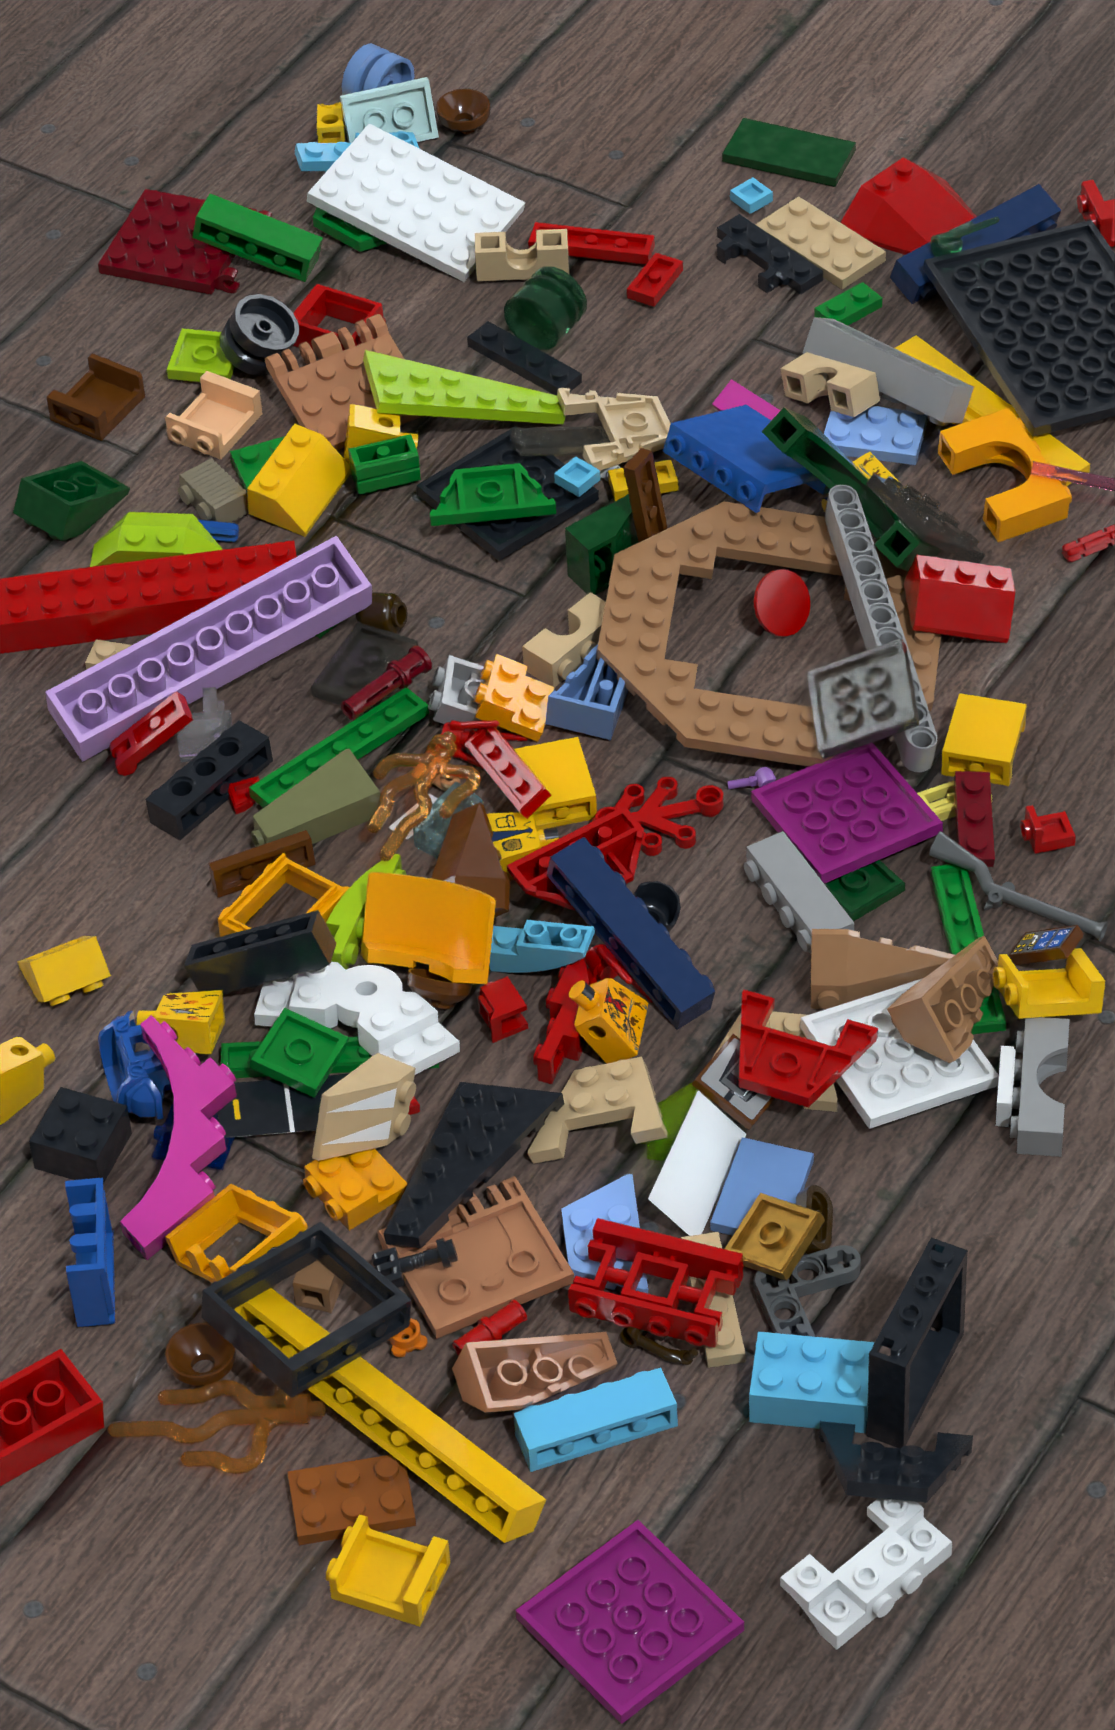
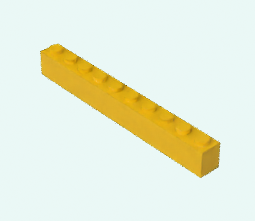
[234,1288,546,1543]

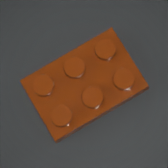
[288,1455,416,1545]

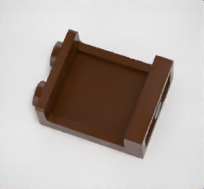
[46,353,145,441]

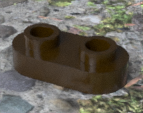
[796,1185,833,1254]

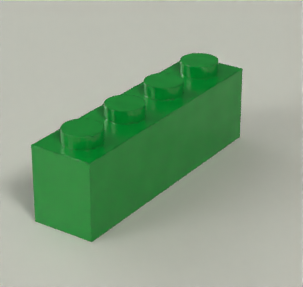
[192,194,323,282]

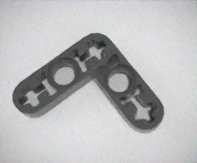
[755,1245,861,1337]

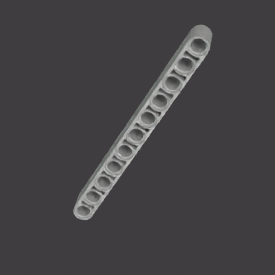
[825,485,938,772]

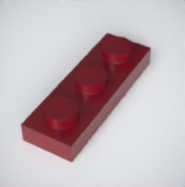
[954,771,995,867]

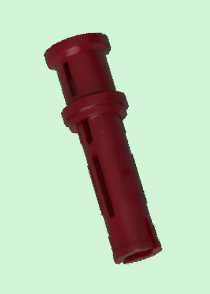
[340,645,432,720]

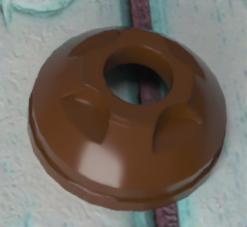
[436,89,490,134]
[407,969,473,1009]
[165,1322,236,1386]

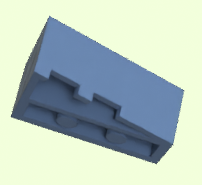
[545,644,628,740]

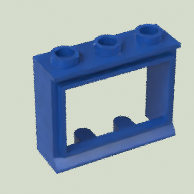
[65,1178,115,1327]

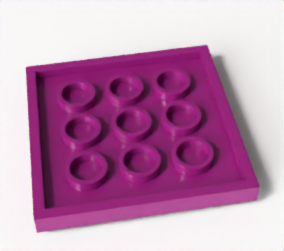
[751,741,943,884]
[516,1520,744,1724]

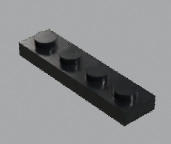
[467,321,582,395]

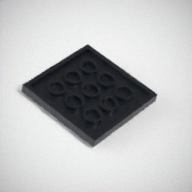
[416,426,599,561]

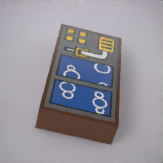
[1009,925,1084,965]

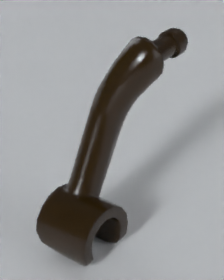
[620,1327,698,1365]

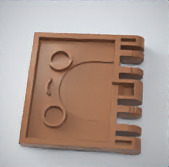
[265,314,422,450]
[377,1176,574,1339]

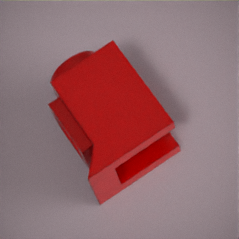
[478,976,529,1043]

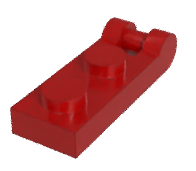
[109,691,193,776]

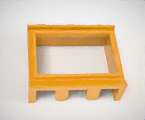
[218,853,350,937]
[165,1184,308,1283]

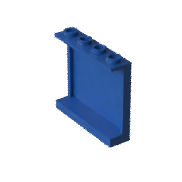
[663,405,830,513]

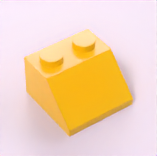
[17,936,111,1006]

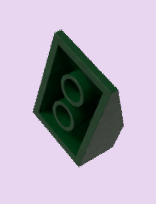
[13,461,130,541]

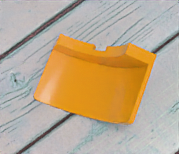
[360,872,496,984]

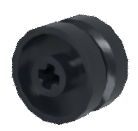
[220,294,299,376]

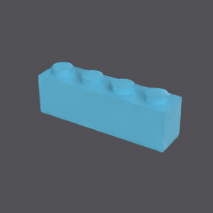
[513,1368,678,1472]

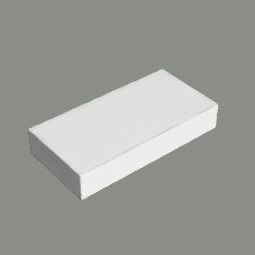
[996,1046,1016,1127]

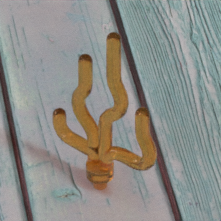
[367,731,481,862]
[108,1364,326,1474]

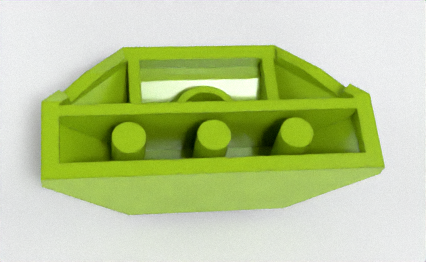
[90,512,223,567]

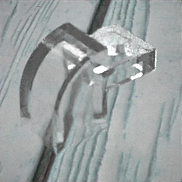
[177,687,233,763]

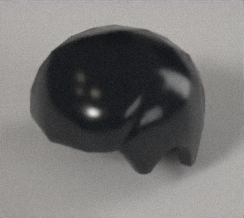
[633,881,681,932]

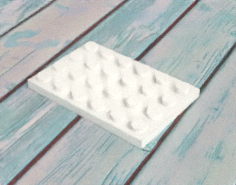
[307,123,525,282]

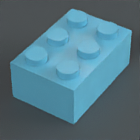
[749,1332,874,1433]

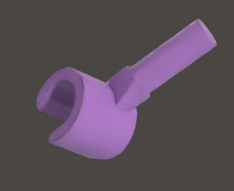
[727,767,776,789]

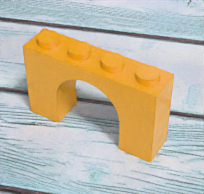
[938,407,1072,542]

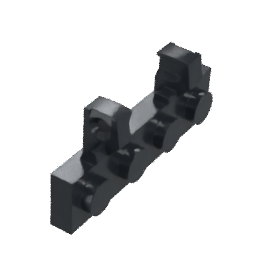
[716,214,823,294]

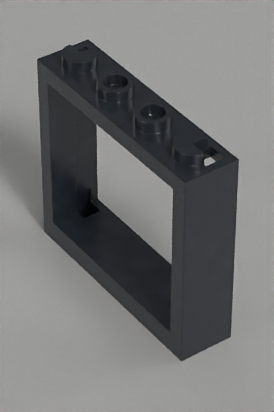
[201,1222,412,1398]
[867,1237,968,1448]

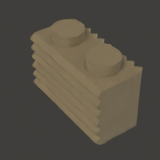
[178,458,249,523]

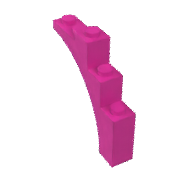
[120,1015,236,1260]

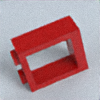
[293,284,386,353]

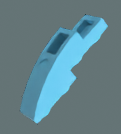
[295,131,420,173]
[489,920,595,973]

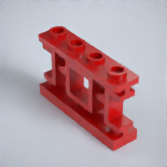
[568,1218,743,1348]

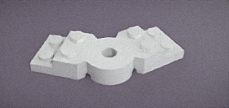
[254,962,460,1075]

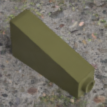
[251,748,382,847]

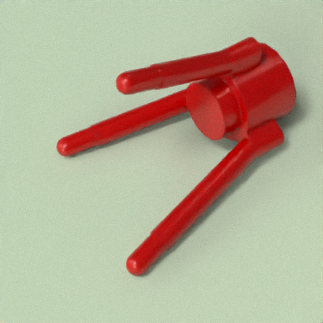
[441,720,529,770]
[584,944,654,1003]

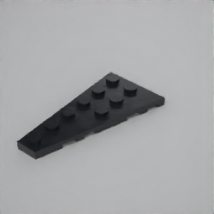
[383,1082,565,1249]

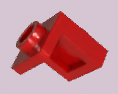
[1020,805,1076,854]

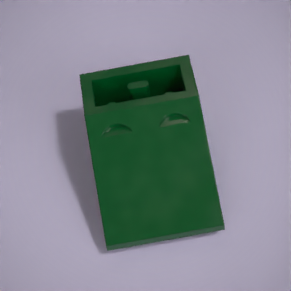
[565,494,639,595]

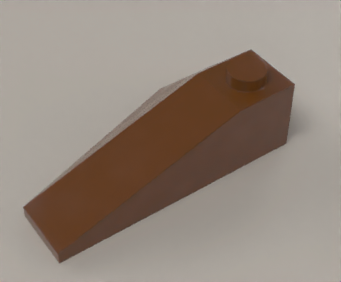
[431,802,510,918]

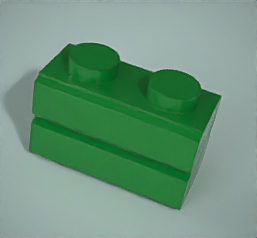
[348,434,421,494]

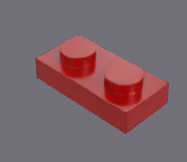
[627,253,683,307]

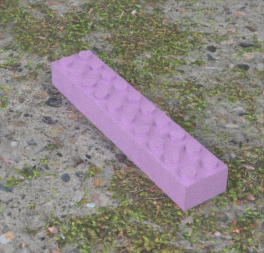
[45,536,372,762]

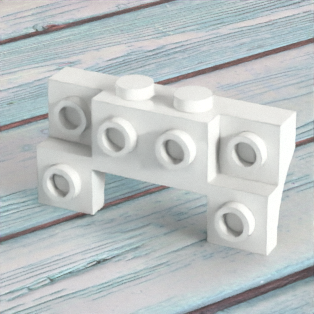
[780,1498,952,1650]

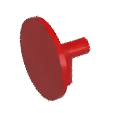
[754,569,811,637]

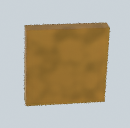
[725,1193,825,1281]

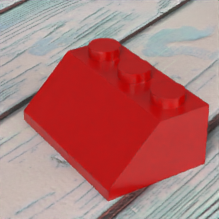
[904,555,1016,643]

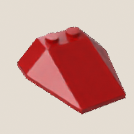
[840,157,977,255]

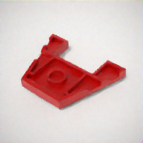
[739,990,879,1108]

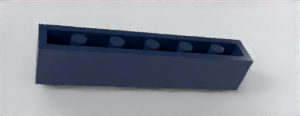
[890,184,1061,304]
[547,837,715,1030]

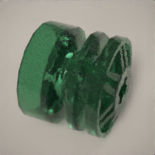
[504,266,587,350]

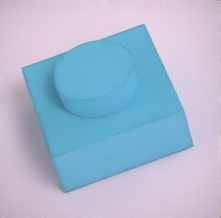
[730,177,773,214]
[554,457,601,497]

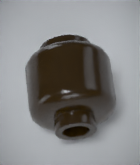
[356,592,408,636]

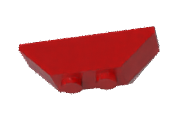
[507,805,644,911]

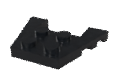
[819,1421,973,1503]

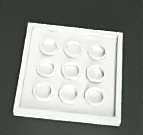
[800,978,999,1129]

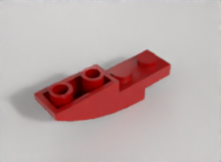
[533,958,589,1084]

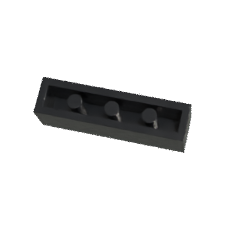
[184,910,337,996]

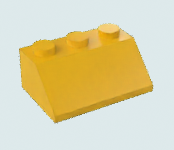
[247,423,351,537]

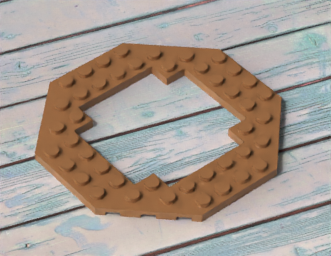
[596,501,941,767]

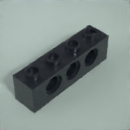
[145,720,273,840]

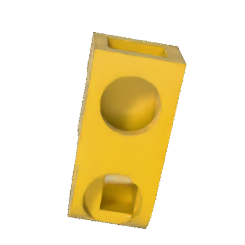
[317,102,345,143]

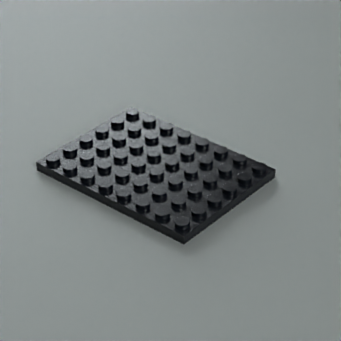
[923,220,1115,437]

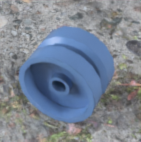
[342,43,415,95]

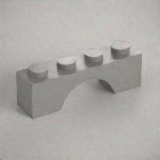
[1010,1017,1070,1157]

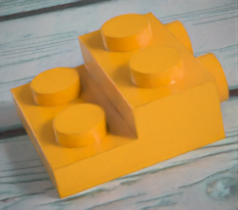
[473,654,554,742]
[303,1148,408,1231]

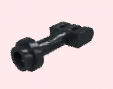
[372,1238,458,1288]

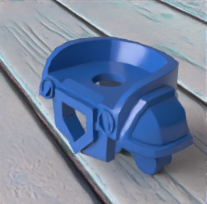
[98,1010,172,1119]

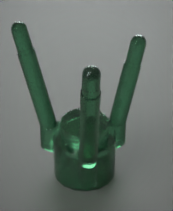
[930,217,999,257]

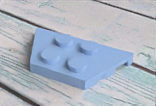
[562,1174,648,1293]

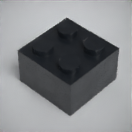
[29,1087,132,1184]

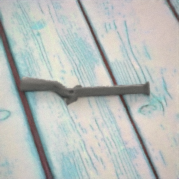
[929,831,1108,942]

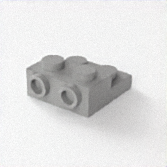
[428,655,503,732]

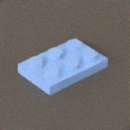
[824,406,928,465]

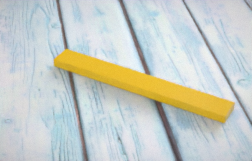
[895,335,1090,486]

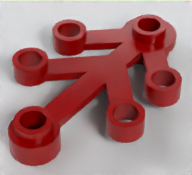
[592,777,724,856]

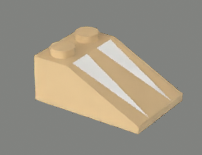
[312,1053,416,1161]

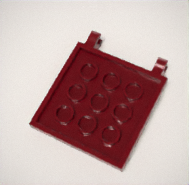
[98,189,272,294]

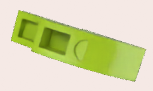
[326,854,406,970]

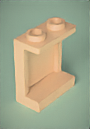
[165,371,263,459]

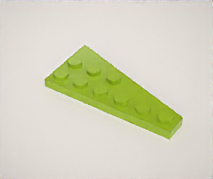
[363,350,566,424]

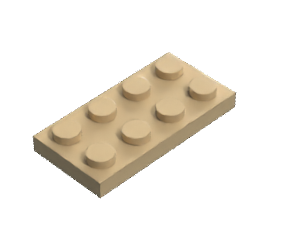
[755,196,886,290]

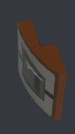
[692,1034,775,1130]

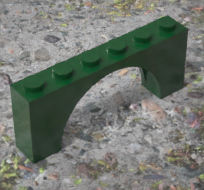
[761,407,941,571]

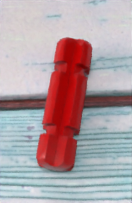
[1062,524,1115,563]

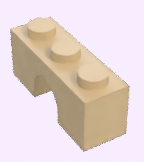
[475,229,569,281]
[781,352,880,417]
[522,592,606,688]

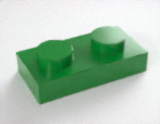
[814,282,883,326]

